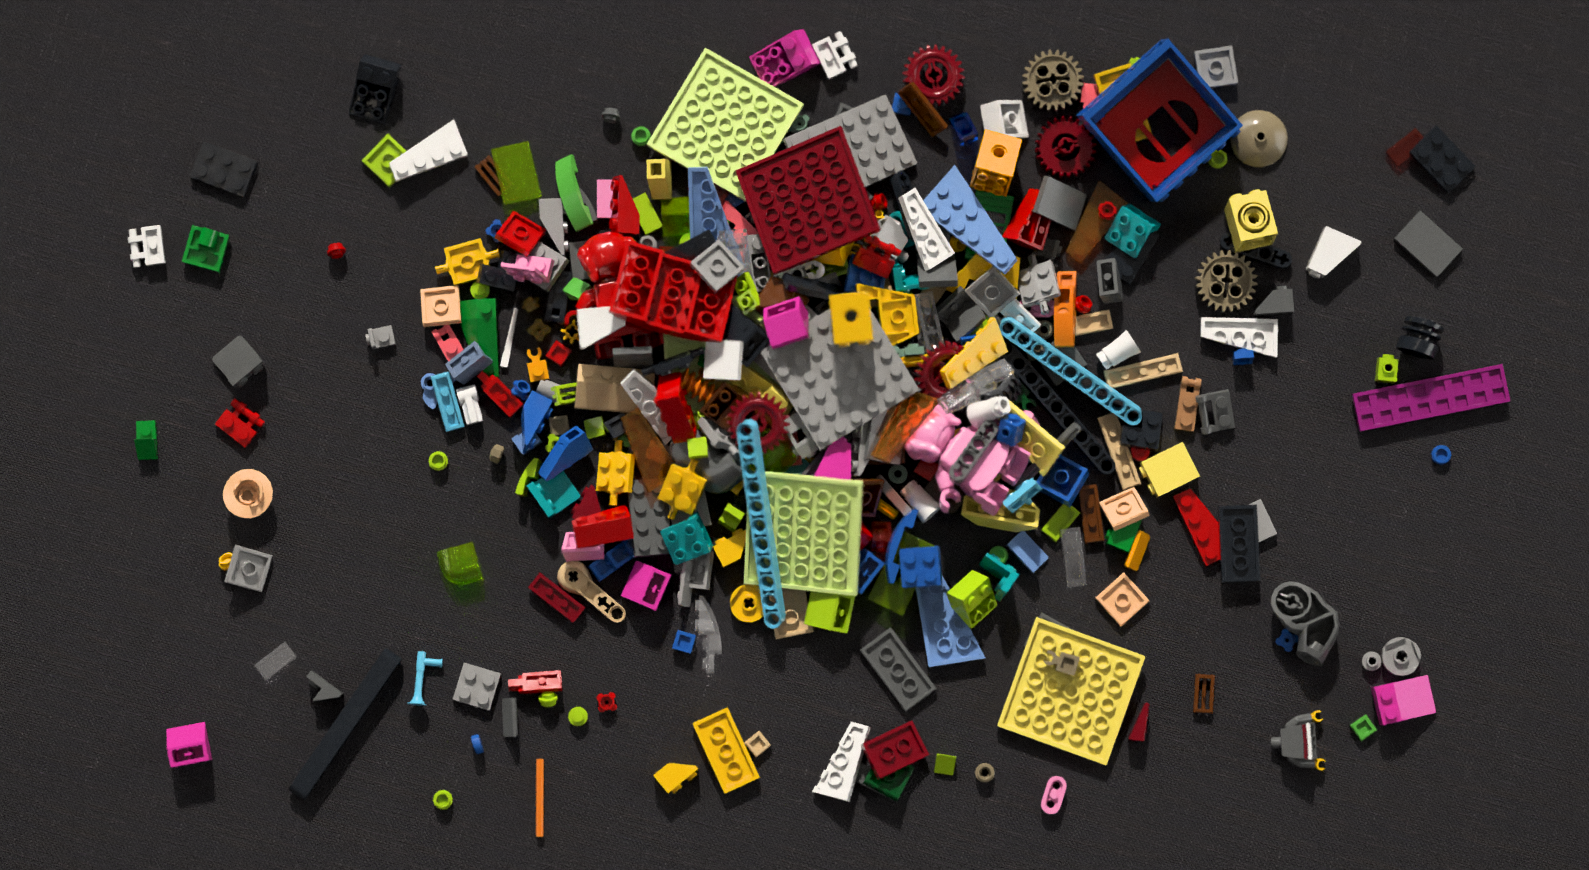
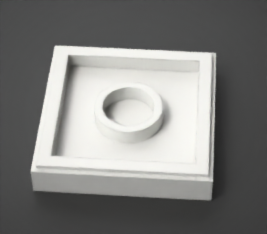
[703,340,743,380]

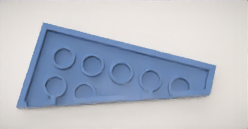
[923,165,1017,275]
[688,167,746,278]
[916,576,985,667]

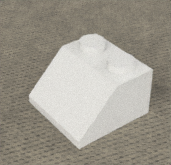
[980,100,1029,139]

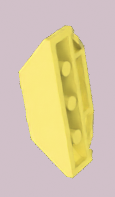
[961,489,1040,532]

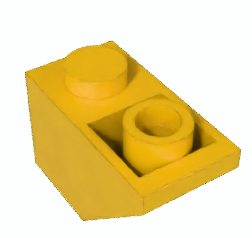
[713,528,746,568]
[653,763,698,794]

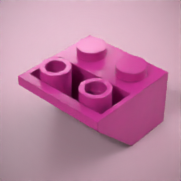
[764,297,808,349]
[621,561,671,611]
[167,722,212,767]

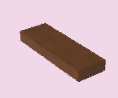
[898,82,948,137]
[1078,484,1104,544]

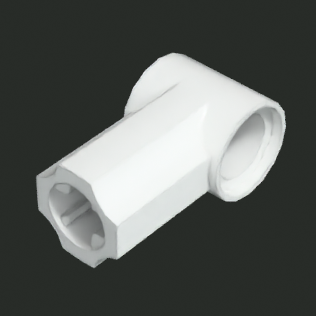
[456,384,483,425]

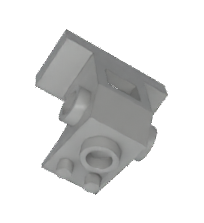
[784,413,819,459]

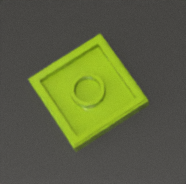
[362,134,406,188]

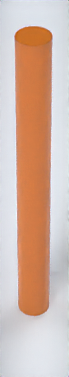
[536,759,544,837]

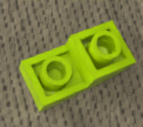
[735,272,760,315]

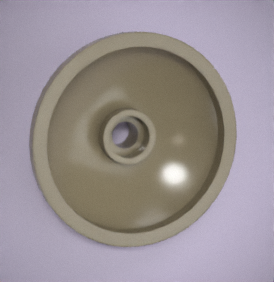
[1230,110,1287,167]

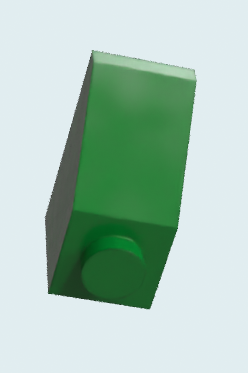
[1105,519,1142,553]

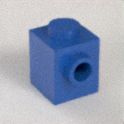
[996,413,1026,447]

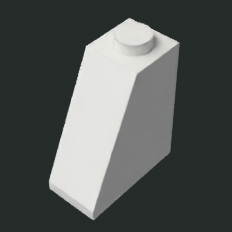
[1306,226,1361,279]
[576,306,626,350]

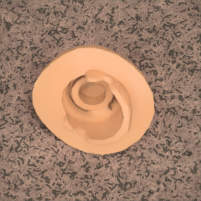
[223,469,273,519]

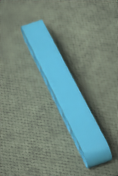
[999,317,1142,425]

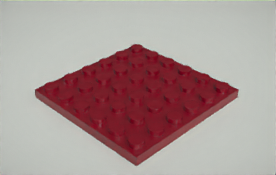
[735,126,881,275]

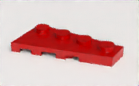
[1173,488,1220,566]

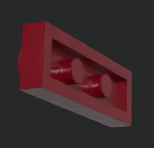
[528,573,585,623]

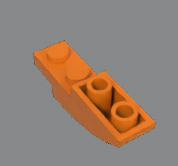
[1054,271,1077,347]

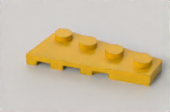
[940,317,1008,389]

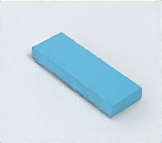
[430,371,465,432]

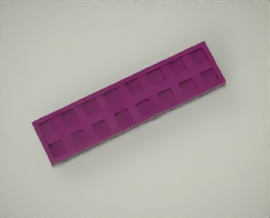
[1352,364,1510,432]

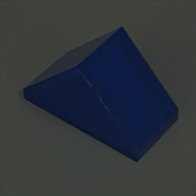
[950,112,979,146]

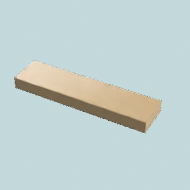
[1103,353,1183,388]
[1097,413,1141,490]

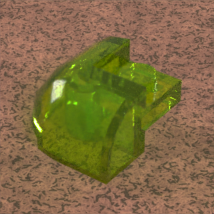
[437,542,484,585]

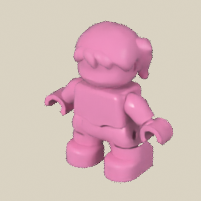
[902,402,1031,516]

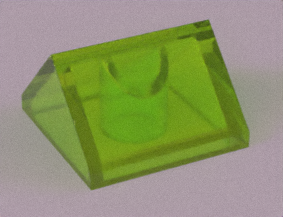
[661,197,690,237]

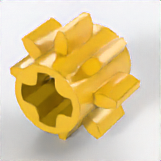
[561,320,579,344]

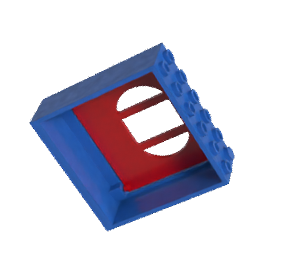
[1076,39,1243,202]

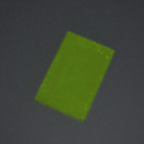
[491,141,542,205]

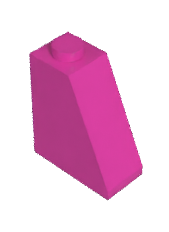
[814,437,851,480]

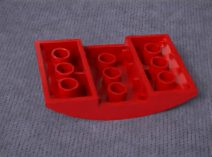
[609,240,738,343]

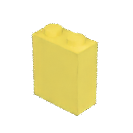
[1139,442,1200,497]

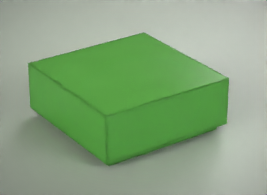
[1349,714,1377,741]

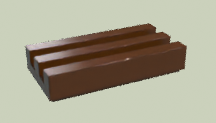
[475,155,513,197]
[1193,674,1215,714]

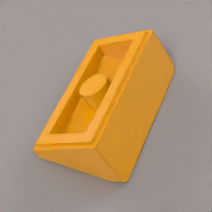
[1124,530,1150,571]

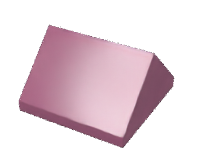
[562,532,604,562]

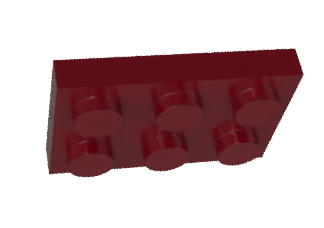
[861,720,929,779]

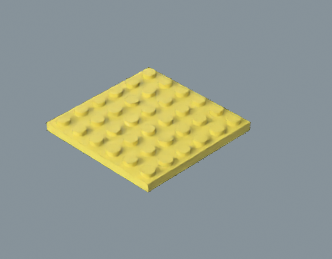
[997,617,1146,765]

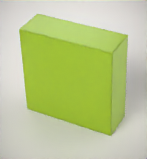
[687,437,709,459]

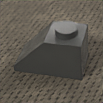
[1096,258,1123,304]
[1253,286,1294,316]

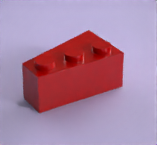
[1002,188,1051,251]
[654,372,697,444]
[571,504,634,549]

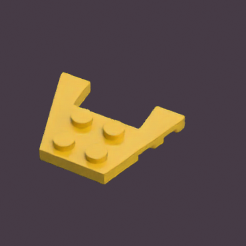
[946,254,1020,299]
[855,284,919,345]

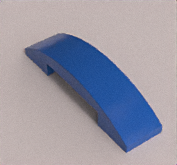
[885,509,918,583]

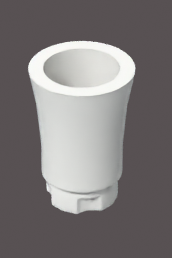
[1096,330,1141,370]
[967,396,1011,428]
[900,480,940,524]

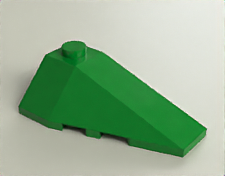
[460,298,499,377]

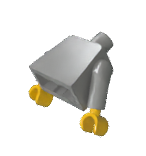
[849,210,909,263]

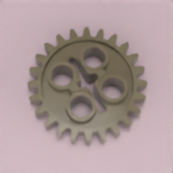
[1022,49,1084,112]
[1195,250,1258,312]

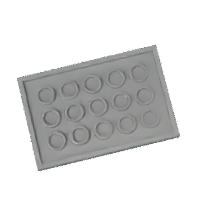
[783,94,917,187]

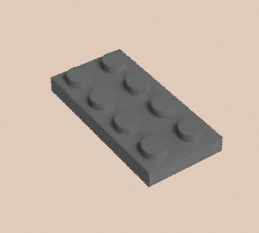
[627,478,670,557]

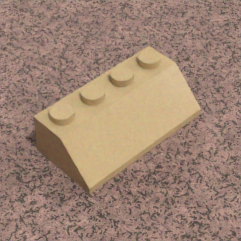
[575,364,655,414]

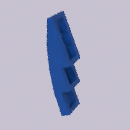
[588,539,634,582]

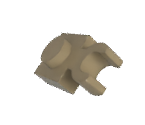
[1044,650,1080,676]

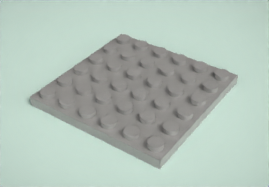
[761,291,919,450]

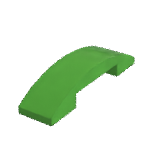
[555,154,593,231]

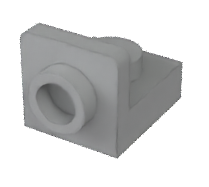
[365,325,396,349]

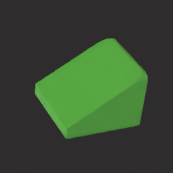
[563,278,592,300]

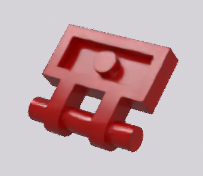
[852,236,901,279]
[215,399,265,448]

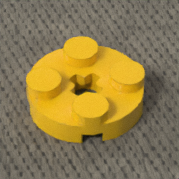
[730,584,764,622]

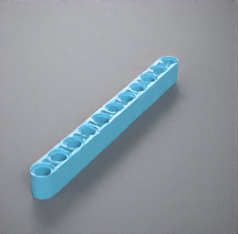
[737,419,786,629]

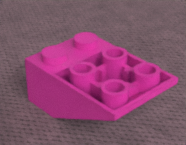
[749,29,820,87]

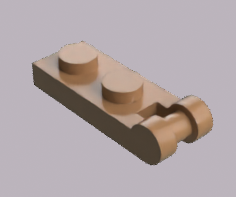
[1174,376,1201,432]

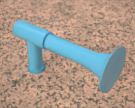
[407,651,443,706]

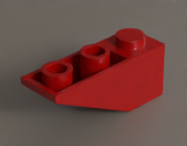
[609,175,640,236]

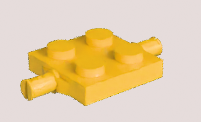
[435,238,500,286]
[596,440,635,506]
[658,459,707,520]

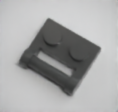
[1195,389,1235,434]

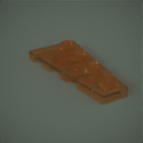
[1066,180,1129,264]
[871,392,940,463]
[621,407,674,493]

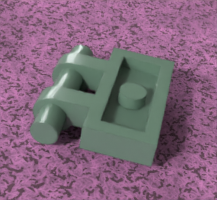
[893,344,925,357]

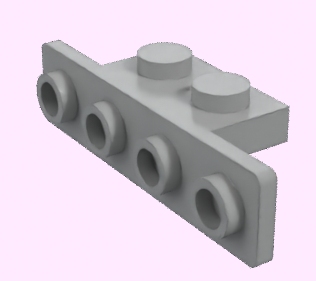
[677,551,714,607]

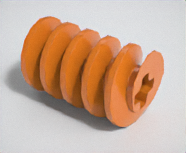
[681,368,717,405]

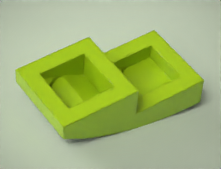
[515,458,542,497]
[718,503,744,532]

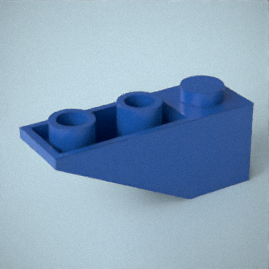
[521,390,553,454]
[537,425,594,482]

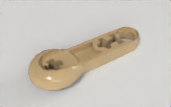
[557,561,626,623]

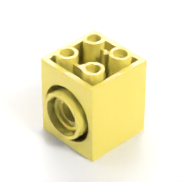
[1224,189,1278,252]

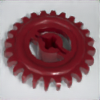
[902,44,965,107]
[1034,116,1097,178]
[914,341,974,404]
[726,391,790,454]

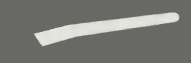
[500,308,518,367]

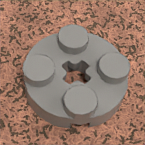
[1381,637,1421,676]

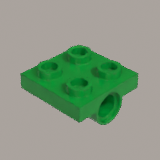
[182,225,230,273]

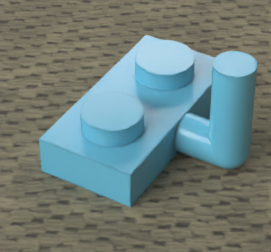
[1002,478,1042,513]

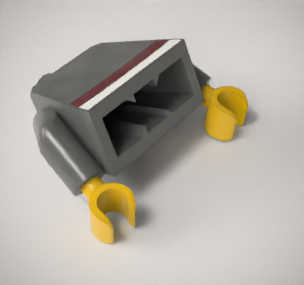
[1271,710,1326,771]

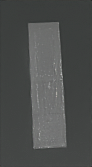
[937,359,1014,414]

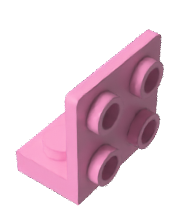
[500,254,555,284]

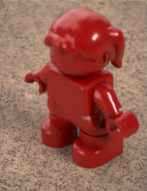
[564,231,664,360]

